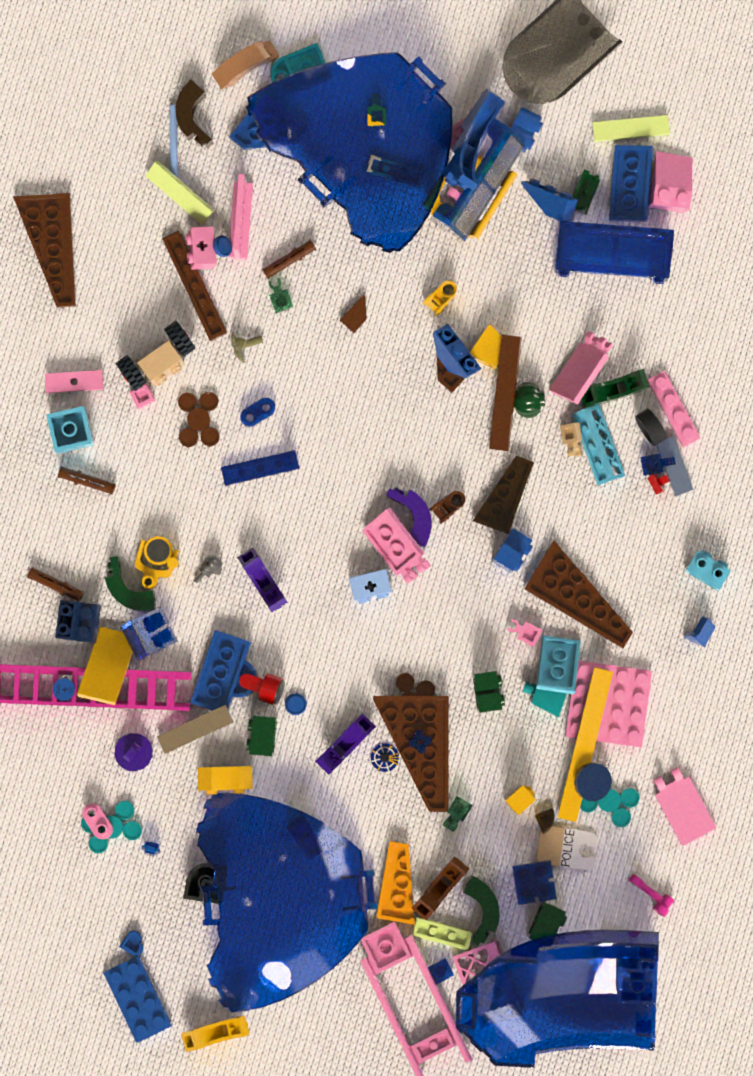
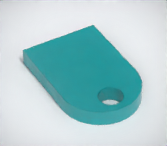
[271,43,332,94]

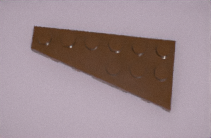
[13,193,76,308]

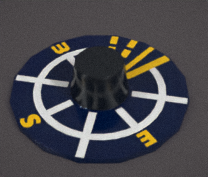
[370,743,399,772]

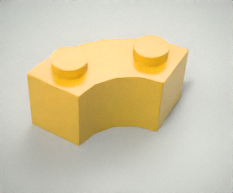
[197,766,253,794]

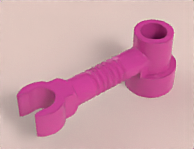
[628,874,675,917]

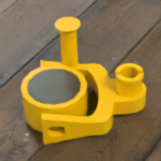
[135,536,179,590]

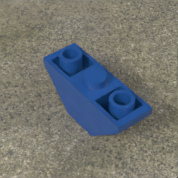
[433,324,482,378]

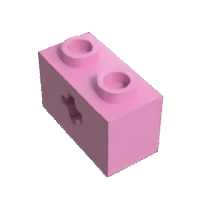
[185,227,217,270]

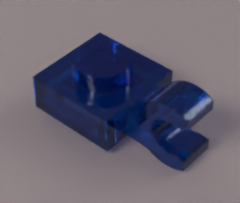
[640,454,676,476]

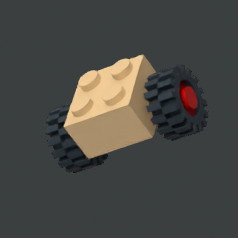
[115,321,196,391]

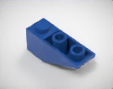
[521,178,578,222]

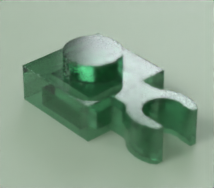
[269,278,294,314]
[443,796,473,832]

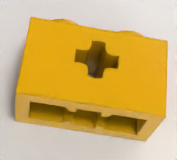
[504,785,536,815]

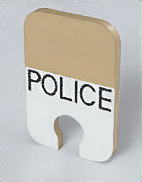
[537,826,597,870]

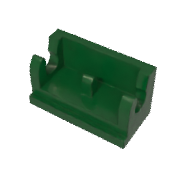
[573,169,600,215]

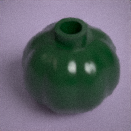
[514,382,545,418]

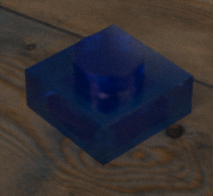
[428,958,454,985]

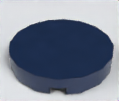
[574,762,612,802]

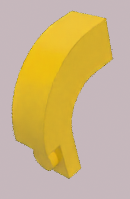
[181,1016,250,1052]

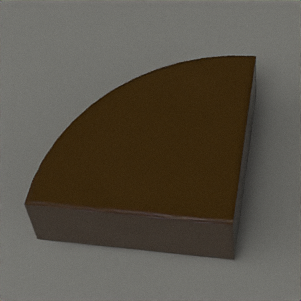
[535,808,555,834]

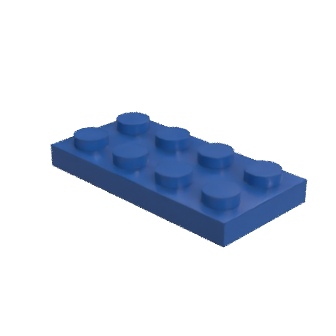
[609,145,654,222]
[103,955,172,1043]

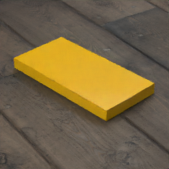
[77,627,138,705]

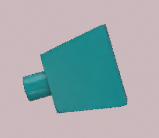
[522,681,567,717]

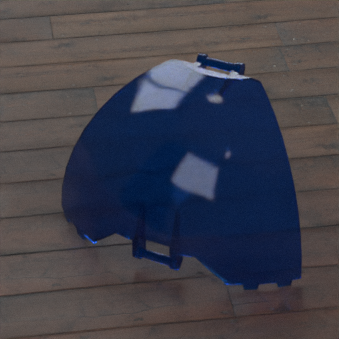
[246,52,453,253]
[196,793,377,1013]

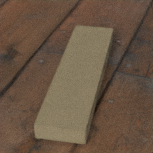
[157,705,234,754]

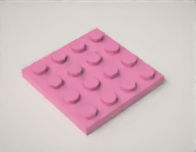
[565,661,652,748]

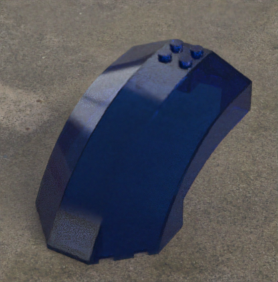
[456,930,659,1068]

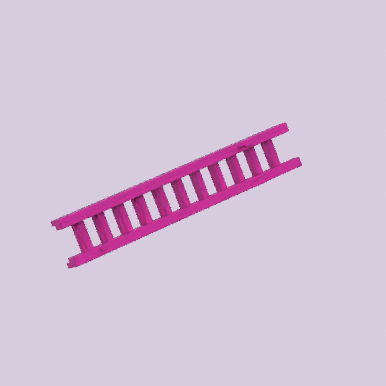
[0,664,192,711]

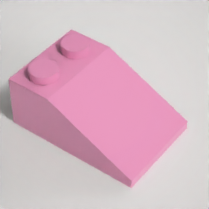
[649,151,692,214]

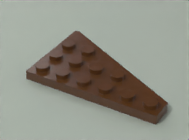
[373,696,449,812]

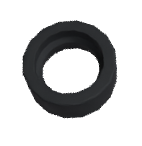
[635,408,667,446]

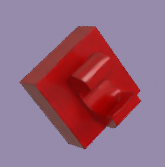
[647,474,670,495]

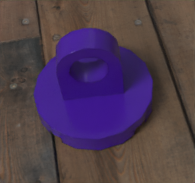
[114,733,153,771]

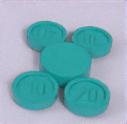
[580,788,640,828]
[81,801,142,854]

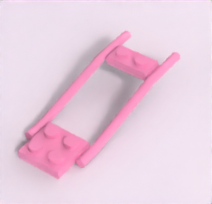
[360,922,473,1076]

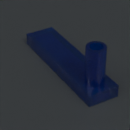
[221,450,300,486]

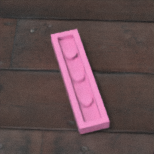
[648,371,700,447]

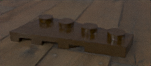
[472,456,534,534]

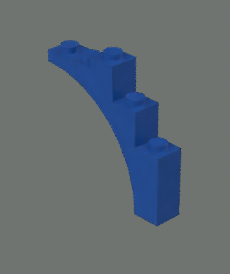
[442,88,505,191]

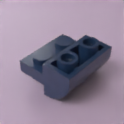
[55,600,101,643]

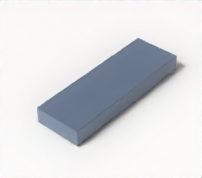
[656,436,694,497]

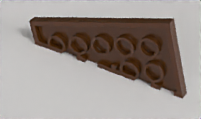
[524,540,633,649]

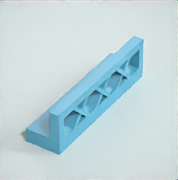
[572,405,625,486]

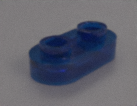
[240,398,276,427]

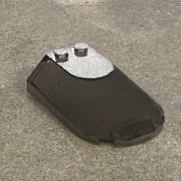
[503,0,623,104]

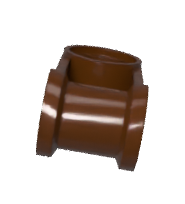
[429,491,466,524]

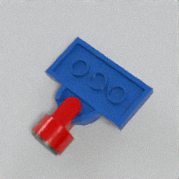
[190,630,285,711]

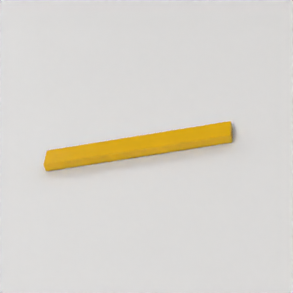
[557,667,613,822]

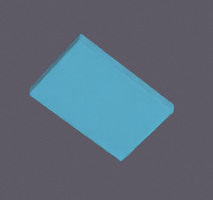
[536,635,581,694]

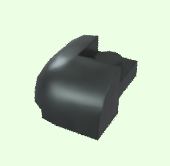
[183,863,229,905]

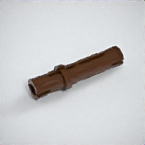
[262,239,317,279]
[58,466,116,495]
[27,567,84,602]

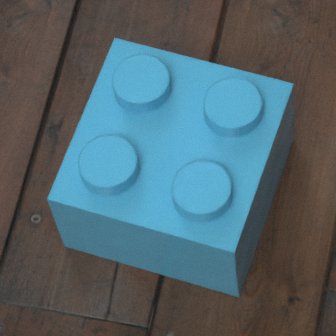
[46,406,95,454]

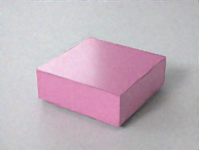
[129,383,155,409]

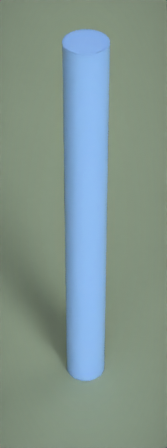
[169,105,178,178]

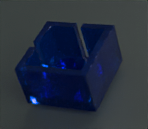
[121,607,178,661]
[511,860,557,905]

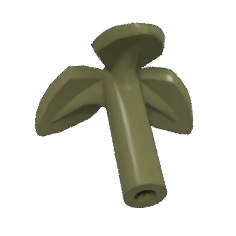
[231,332,263,363]

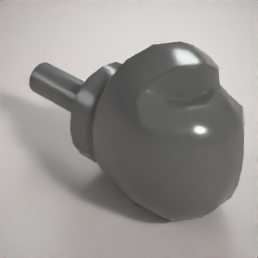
[194,556,223,583]

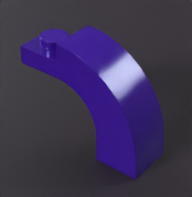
[386,487,432,549]
[237,547,288,613]
[315,713,376,775]

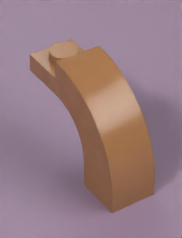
[212,41,279,90]

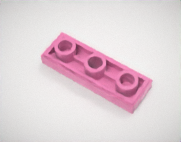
[45,370,104,394]

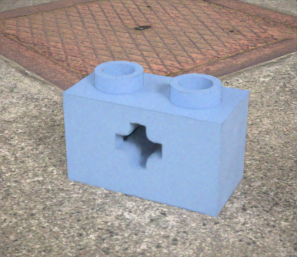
[349,569,392,604]

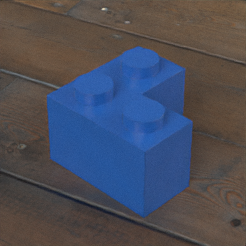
[492,528,533,574]

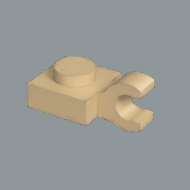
[560,422,582,457]

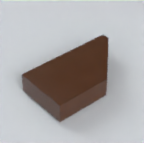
[340,295,367,334]
[437,357,465,394]

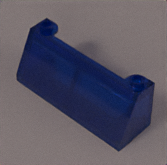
[554,221,675,284]

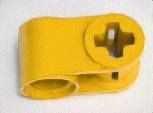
[423,280,457,317]

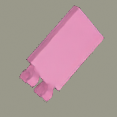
[549,331,613,405]
[362,508,431,583]
[653,767,716,846]

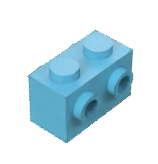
[684,550,731,591]

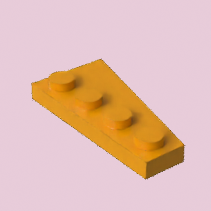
[376,841,415,925]

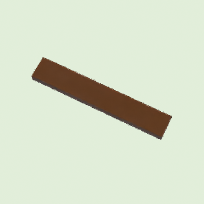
[162,231,227,341]
[489,334,522,451]

